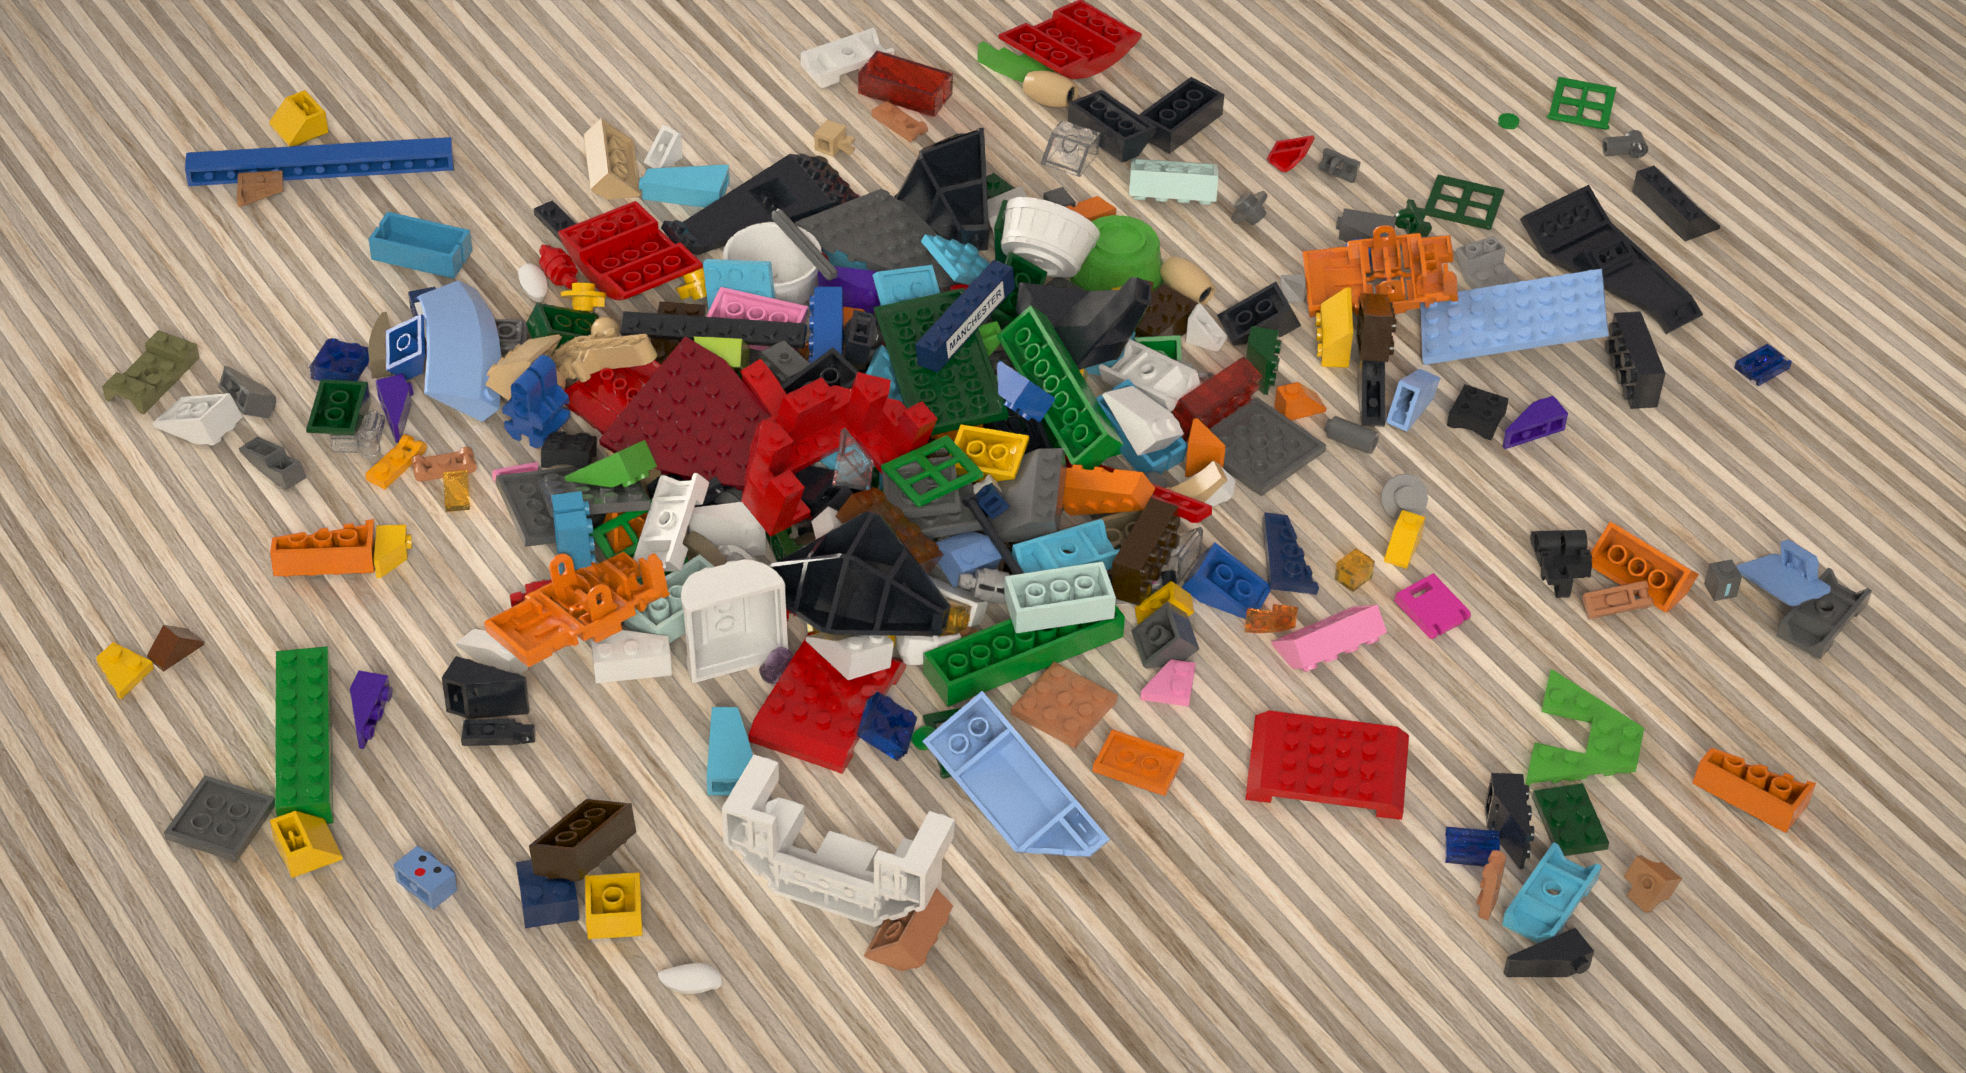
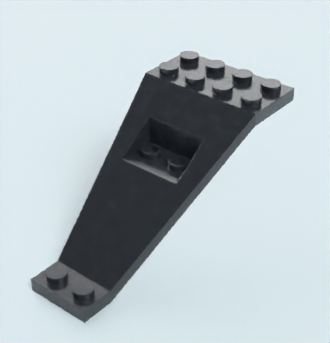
[661,153,860,255]
[1520,185,1703,334]

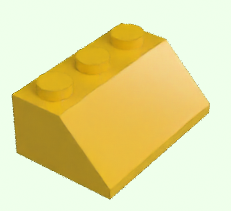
[1315,288,1353,368]

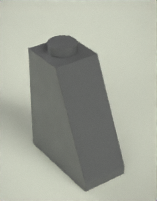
[1336,208,1396,243]

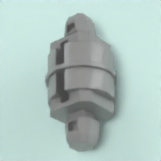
[957,568,1011,604]

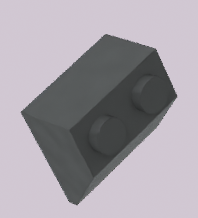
[1131,602,1199,669]

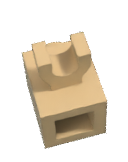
[814,119,855,157]

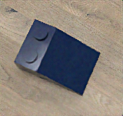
[516,860,580,928]

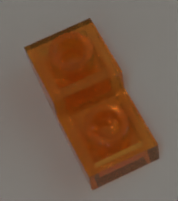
[1244,604,1298,633]

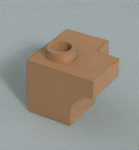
[1624,855,1682,913]

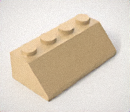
[584,118,641,200]
[485,334,562,400]

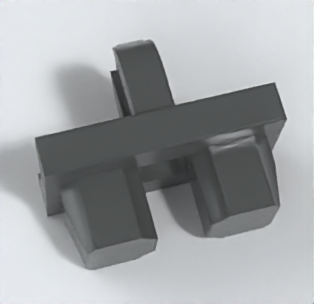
[1318,148,1361,183]

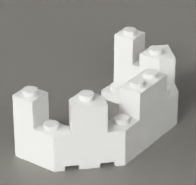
[722,755,955,927]

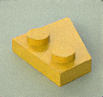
[96,642,154,699]

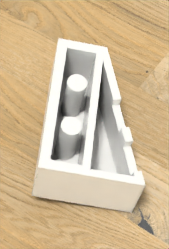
[591,630,672,683]

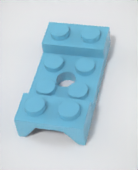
[1012,519,1120,573]
[1502,842,1602,943]

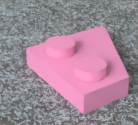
[1140,659,1196,707]

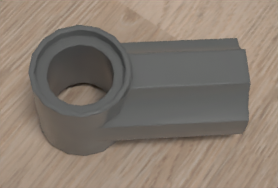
[1602,130,1648,158]

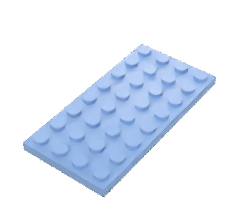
[1420,269,1609,365]

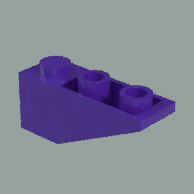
[350,670,393,749]

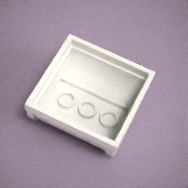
[681,559,789,684]

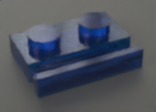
[1734,343,1792,386]
[1445,826,1500,867]

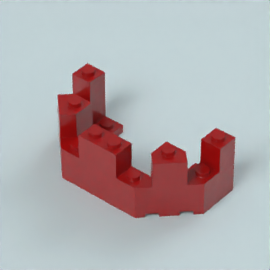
[741,372,937,537]

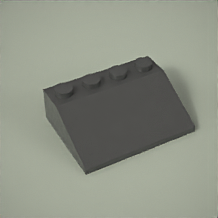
[985,448,1067,542]

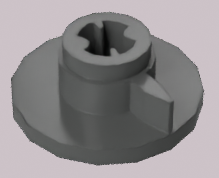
[1231,191,1268,225]

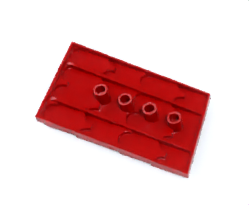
[564,360,661,435]

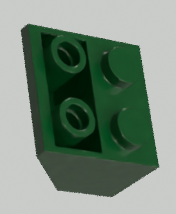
[1244,326,1282,395]

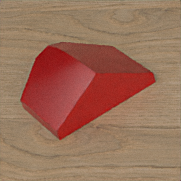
[1267,135,1315,172]

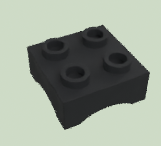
[1447,384,1509,441]
[541,431,597,469]

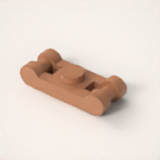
[411,447,477,482]

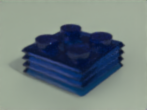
[309,338,370,381]
[857,691,917,761]

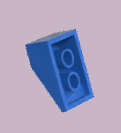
[1181,542,1271,622]

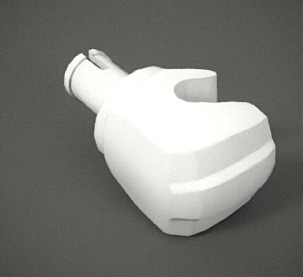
[895,633,961,665]

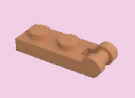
[872,101,928,142]
[1582,581,1654,620]
[1476,850,1506,920]

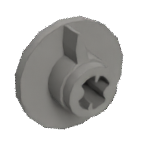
[1380,474,1428,520]

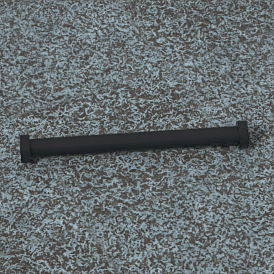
[962,493,1024,575]

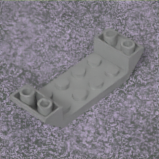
[1456,236,1521,289]

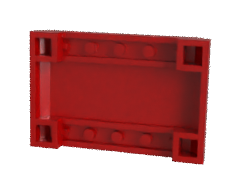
[748,631,906,774]
[1245,710,1409,820]

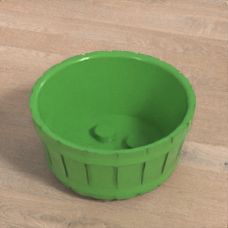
[1069,215,1164,292]

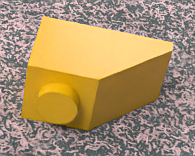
[1384,510,1425,569]
[374,524,413,578]
[1134,581,1194,625]

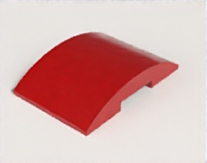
[998,0,1142,79]
[558,201,703,301]

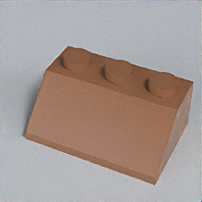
[864,888,953,971]

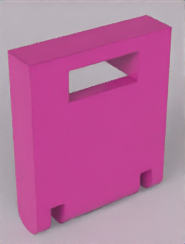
[1394,573,1471,639]

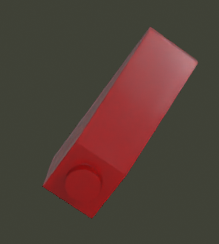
[741,359,787,416]

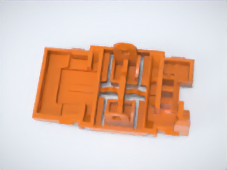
[1302,225,1459,317]
[484,552,670,667]

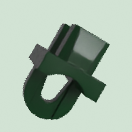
[1394,199,1432,237]

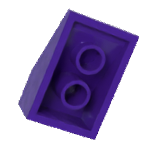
[818,266,881,314]

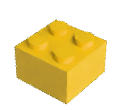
[585,872,643,939]

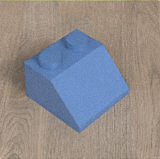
[936,531,1002,587]

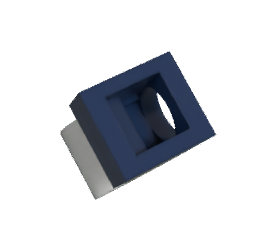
[973,474,1010,520]

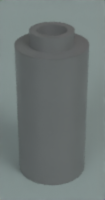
[1324,416,1380,454]

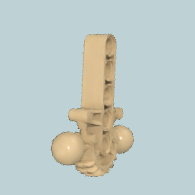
[550,317,658,390]

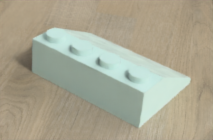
[1129,158,1218,205]

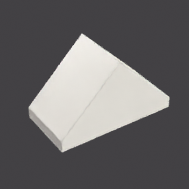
[643,124,682,168]
[1186,303,1228,352]

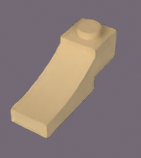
[1166,461,1228,503]

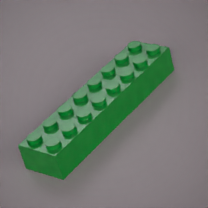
[997,305,1123,470]
[923,604,1125,707]
[275,646,333,824]

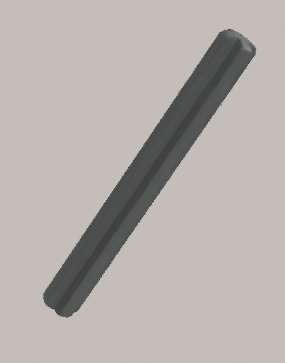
[772,209,838,281]

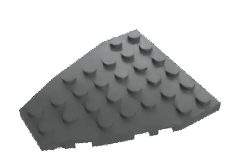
[796,189,963,293]

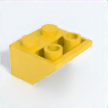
[269,90,329,147]
[270,811,343,878]

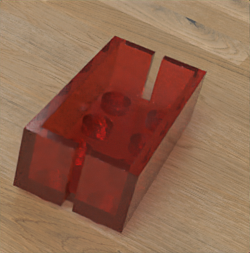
[858,50,953,117]
[1172,356,1262,443]

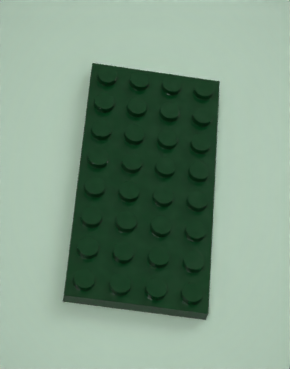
[874,288,1009,436]

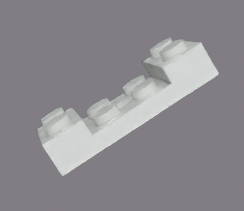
[801,28,894,88]
[1099,339,1201,412]
[633,473,709,572]

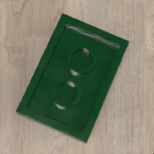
[1532,783,1609,856]

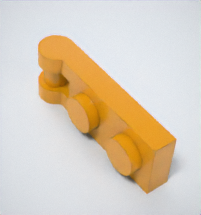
[365,434,427,489]

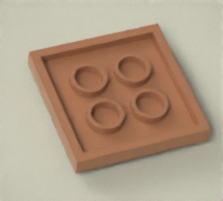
[1011,662,1118,749]

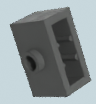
[761,340,810,385]

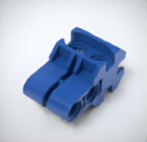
[502,355,571,449]

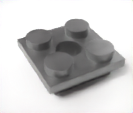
[494,319,528,353]

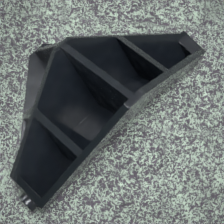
[894,128,989,251]
[1016,277,1154,370]
[770,511,951,636]

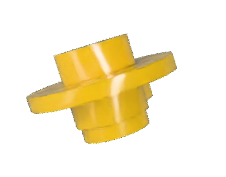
[675,268,707,301]
[560,283,606,312]

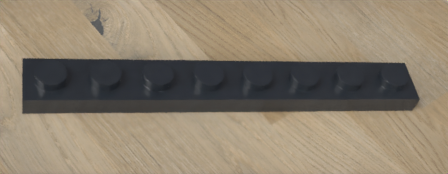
[620,311,807,349]

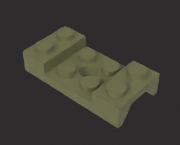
[102,330,200,414]

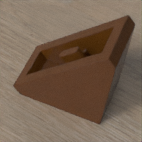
[147,625,204,672]

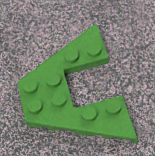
[1525,669,1644,787]

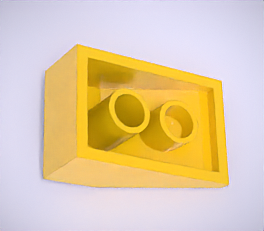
[949,425,1029,483]

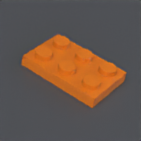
[1092,729,1185,796]

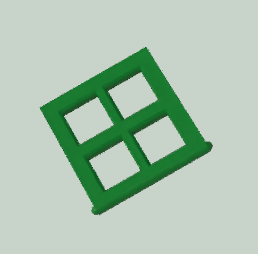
[1546,77,1617,130]
[881,435,984,507]
[589,499,689,585]

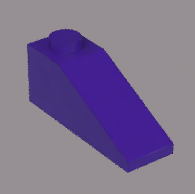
[375,374,414,443]
[1502,396,1568,449]

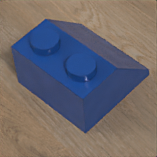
[386,314,425,381]
[997,361,1056,422]

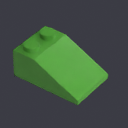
[564,440,657,488]

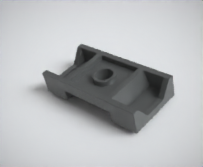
[1776,567,1872,659]

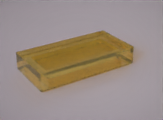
[443,470,470,512]

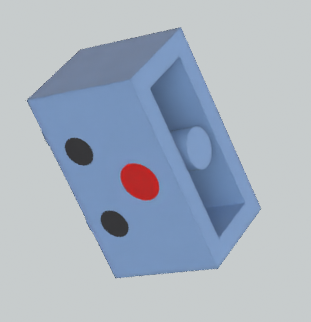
[393,845,457,910]

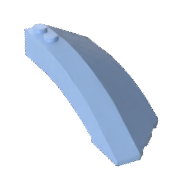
[416,280,501,422]
[923,691,1110,857]

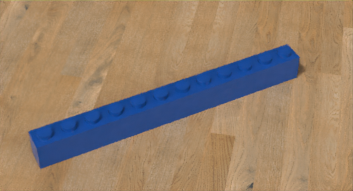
[185,137,454,186]

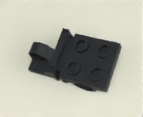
[1530,530,1592,598]

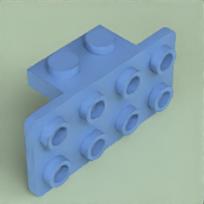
[1736,539,1831,606]

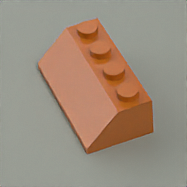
[1590,521,1699,613]

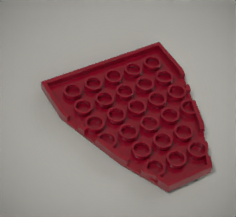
[599,336,772,490]

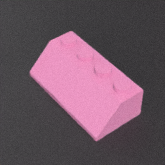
[707,287,808,352]
[1271,605,1387,672]

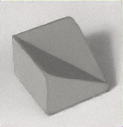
[1280,275,1305,303]

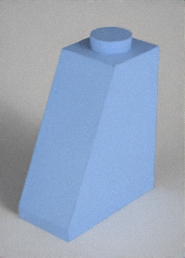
[1386,369,1441,432]

